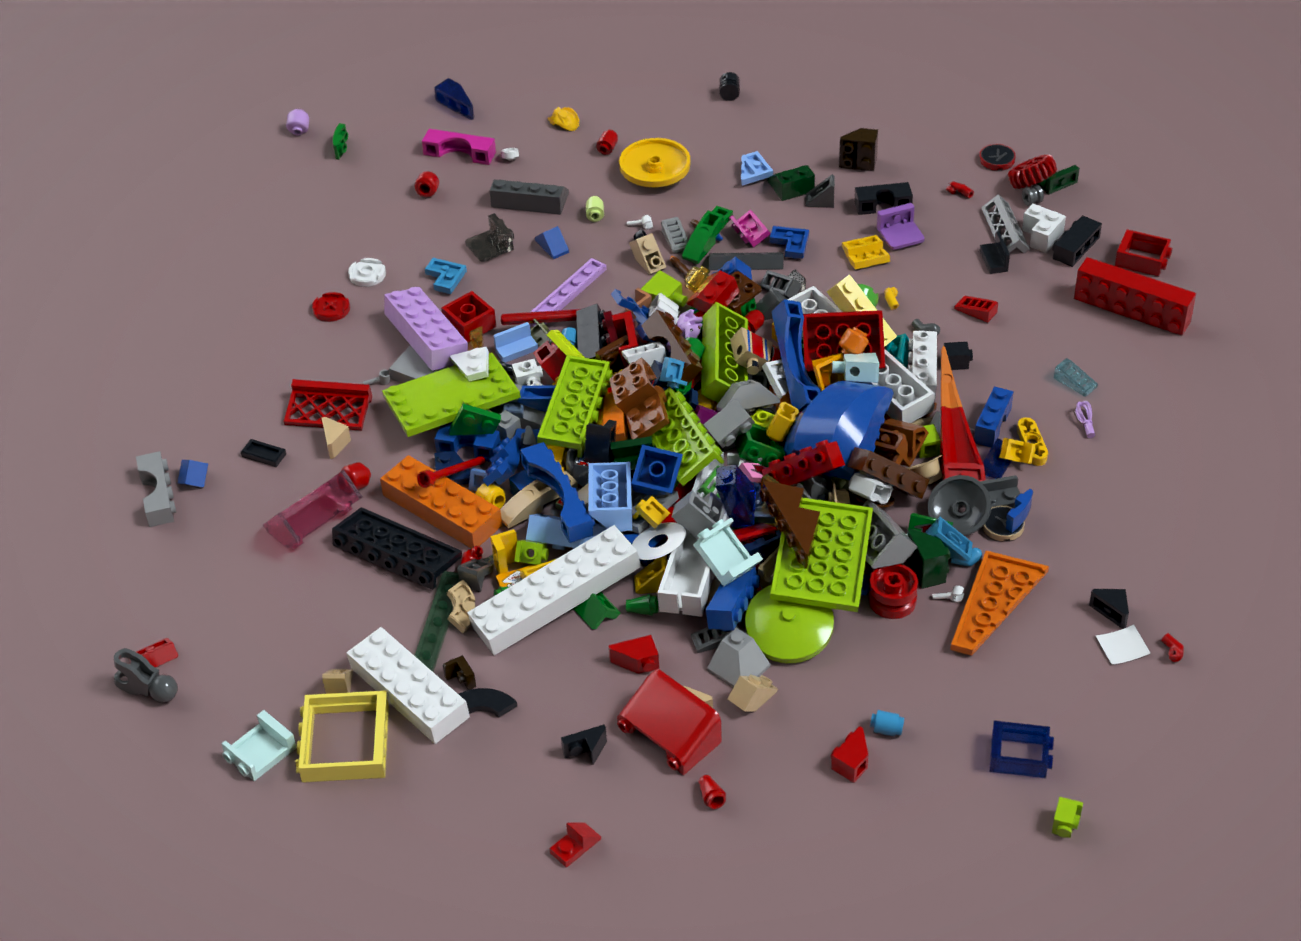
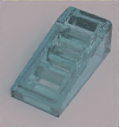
[1054,358,1098,397]

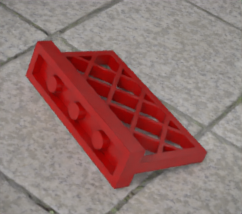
[283,379,373,431]

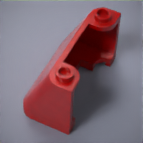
[617,669,722,775]

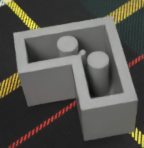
[672,490,727,539]

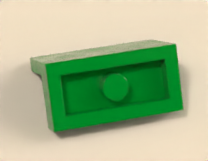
[573,592,620,630]

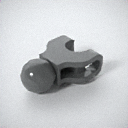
[114,648,178,703]

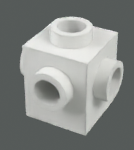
[512,359,543,386]

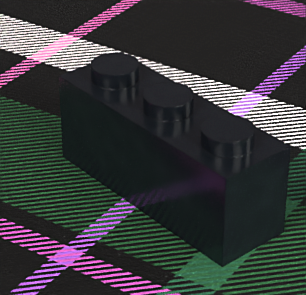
[1052,215,1102,267]

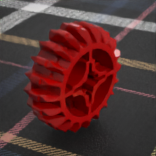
[1008,154,1057,189]

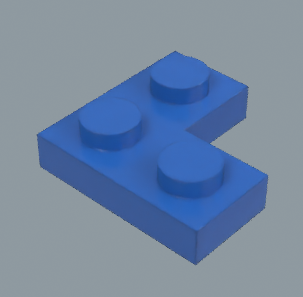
[770,226,809,259]

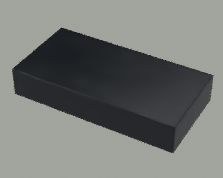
[241,439,286,467]

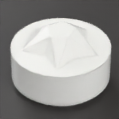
[501,148,519,161]

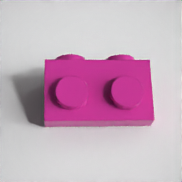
[729,209,771,248]

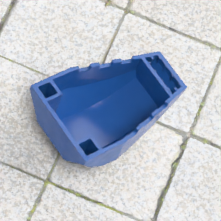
[783,381,894,480]

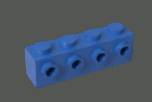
[706,567,760,631]

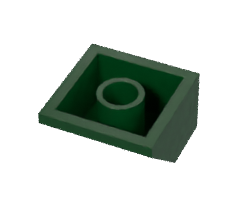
[767,165,815,201]
[906,529,951,589]

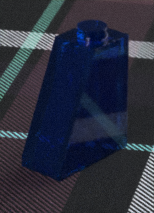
[715,465,756,528]

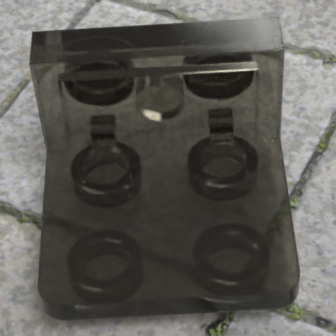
[465,213,514,262]

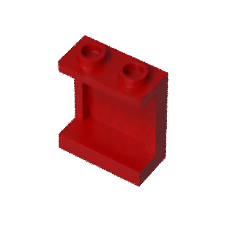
[612,311,641,369]

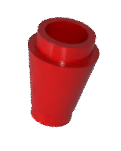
[698,775,726,809]

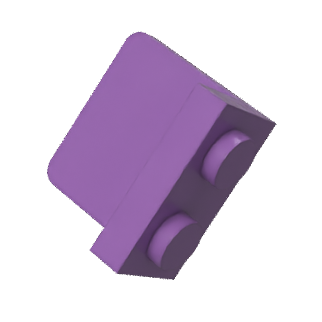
[877,203,925,250]

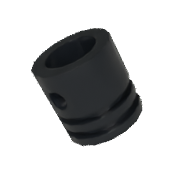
[719,72,740,101]

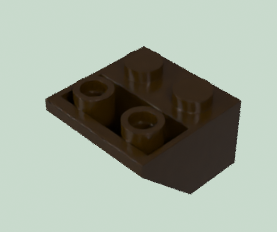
[839,128,878,171]

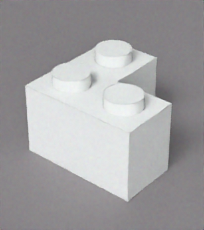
[1022,204,1066,253]

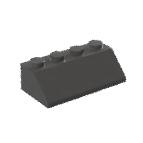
[489,179,569,215]

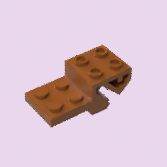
[609,357,670,439]
[861,419,929,476]

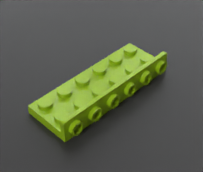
[537,355,613,458]
[651,387,725,486]

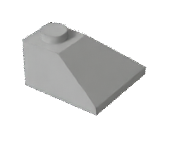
[707,627,770,688]

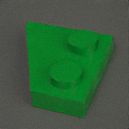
[449,403,501,436]

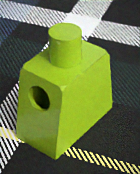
[641,270,688,307]

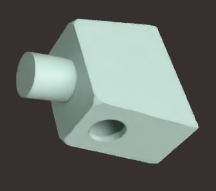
[832,353,879,383]

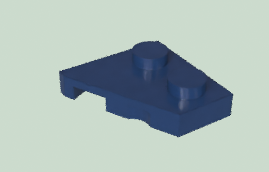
[434,451,471,485]
[743,530,781,563]

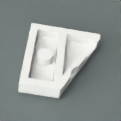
[450,347,489,381]

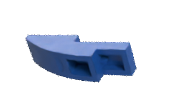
[482,435,520,487]

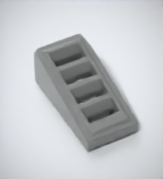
[661,217,688,253]

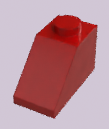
[608,635,659,674]

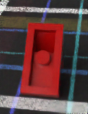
[550,822,601,868]

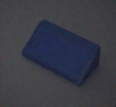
[983,438,1012,479]

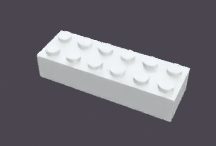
[346,627,470,744]

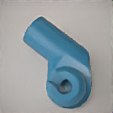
[951,548,982,567]

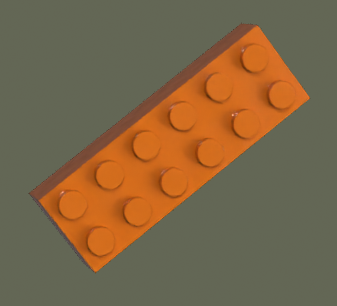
[380,455,502,549]

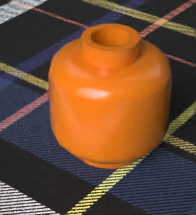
[839,327,869,354]

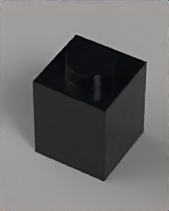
[944,342,973,370]

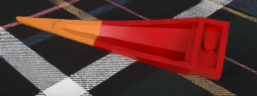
[940,346,986,481]

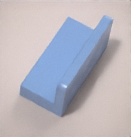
[493,322,538,363]

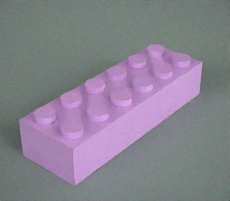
[384,287,468,371]

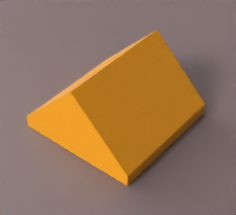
[812,353,846,391]

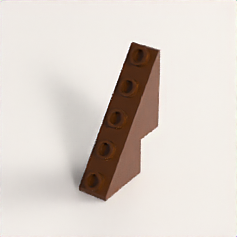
[759,480,820,569]

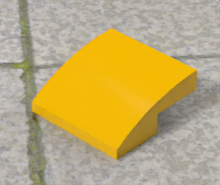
[842,235,890,270]

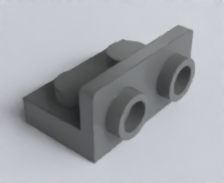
[980,475,1020,508]

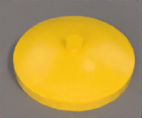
[619,138,690,187]

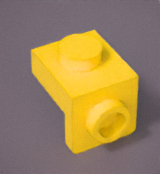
[999,438,1035,464]

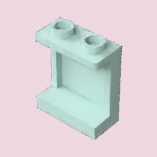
[693,518,763,587]
[221,710,297,781]

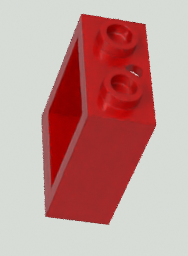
[1115,229,1173,277]

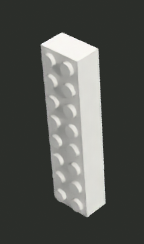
[467,525,641,656]

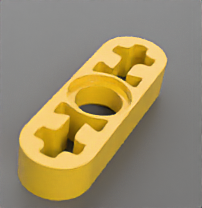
[1017,417,1048,466]

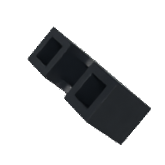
[854,182,913,215]

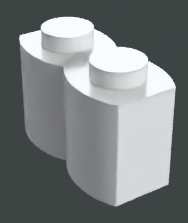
[648,292,680,325]
[849,473,893,504]

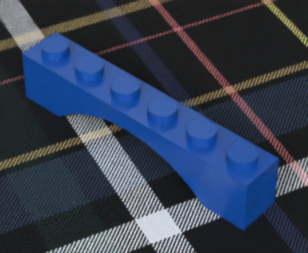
[771,299,821,415]
[521,442,595,543]

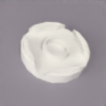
[348,258,386,287]

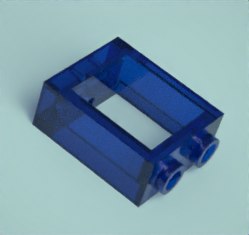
[989,721,1054,778]

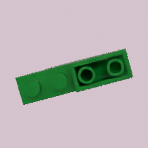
[682,206,733,264]

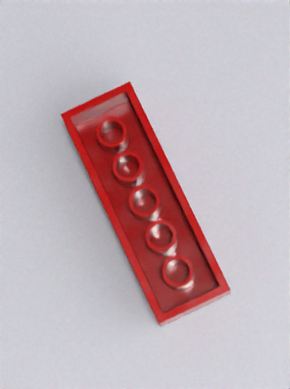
[1074,257,1196,336]

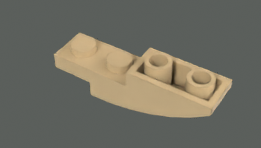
[500,471,578,528]

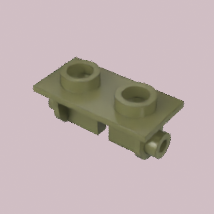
[530,318,553,346]

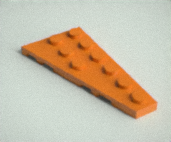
[950,551,1049,656]

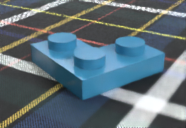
[425,258,467,294]

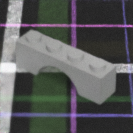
[136,451,177,527]

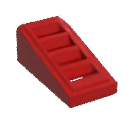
[954,296,998,323]

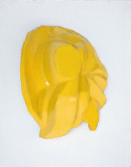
[548,107,579,131]

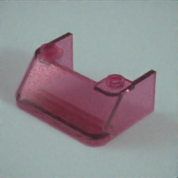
[263,470,363,550]

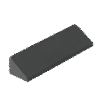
[709,252,784,270]

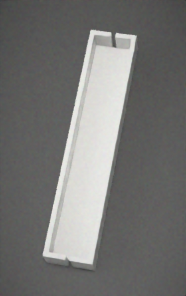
[658,452,746,617]

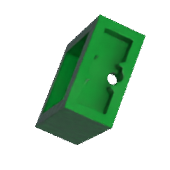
[735,424,785,467]

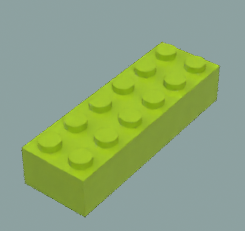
[701,302,748,403]

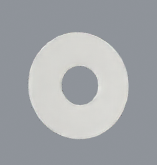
[632,522,686,560]

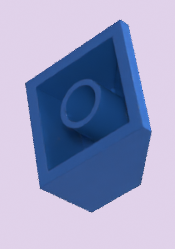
[631,445,683,496]

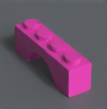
[422,129,496,165]

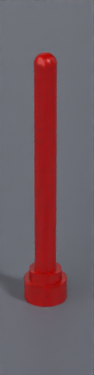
[417,456,485,488]

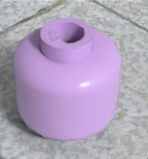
[286,109,309,136]

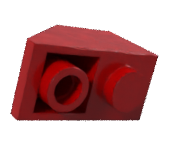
[533,340,563,382]
[831,726,869,783]

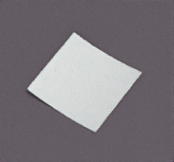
[1095,625,1150,664]

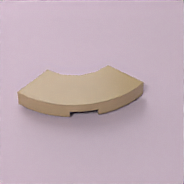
[447,580,475,634]

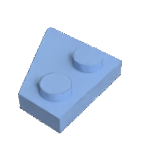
[741,151,773,186]

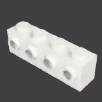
[908,331,937,400]

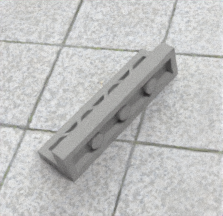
[981,194,1030,253]

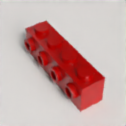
[762,440,845,486]

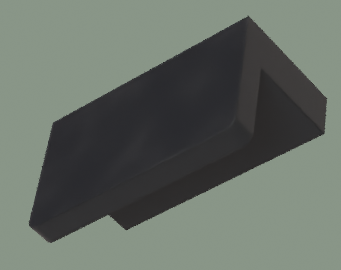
[979,232,1010,274]
[585,420,617,463]

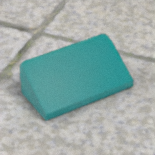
[886,333,911,368]

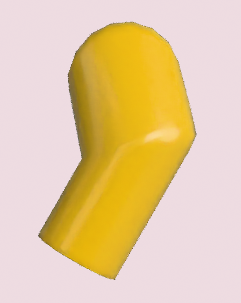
[884,287,899,310]

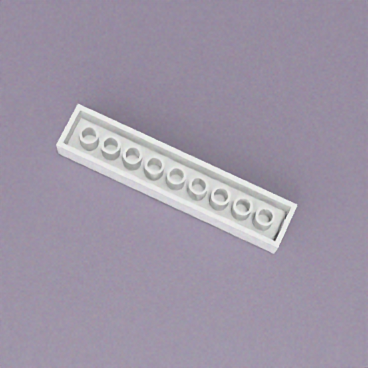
[787,286,935,423]

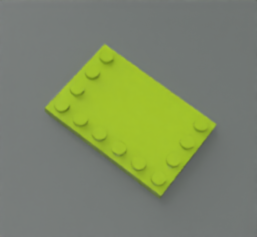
[382,353,521,437]
[770,498,873,612]

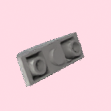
[716,380,780,412]

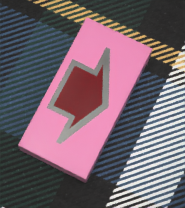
[738,462,767,483]

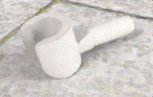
[627,215,653,230]
[933,586,964,603]

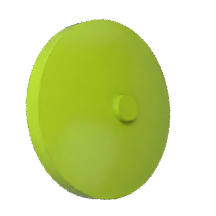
[745,585,834,663]

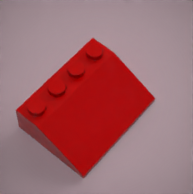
[803,310,885,372]

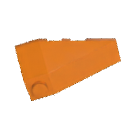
[594,392,628,442]

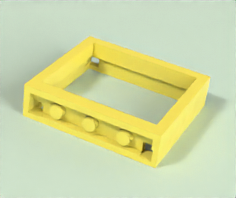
[295,691,389,782]

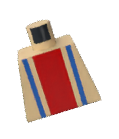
[730,327,772,375]

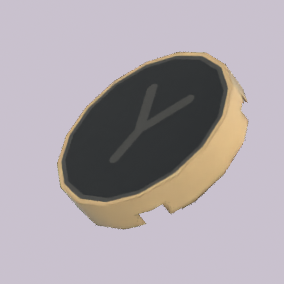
[983,506,1025,541]

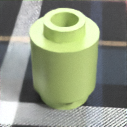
[586,196,604,222]

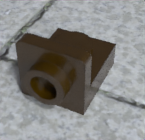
[443,655,476,690]

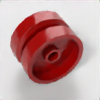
[869,564,918,619]

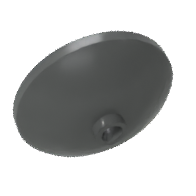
[928,475,991,536]

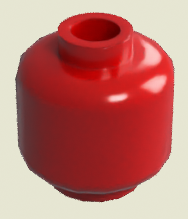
[414,171,439,198]
[339,462,371,491]

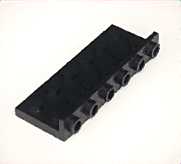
[332,507,462,590]

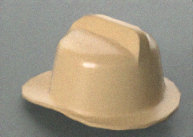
[906,455,942,484]

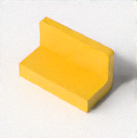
[490,529,517,575]

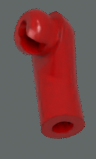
[946,181,974,198]
[460,546,483,565]
[1161,633,1184,662]

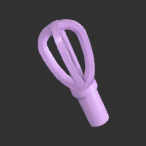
[1075,401,1095,438]

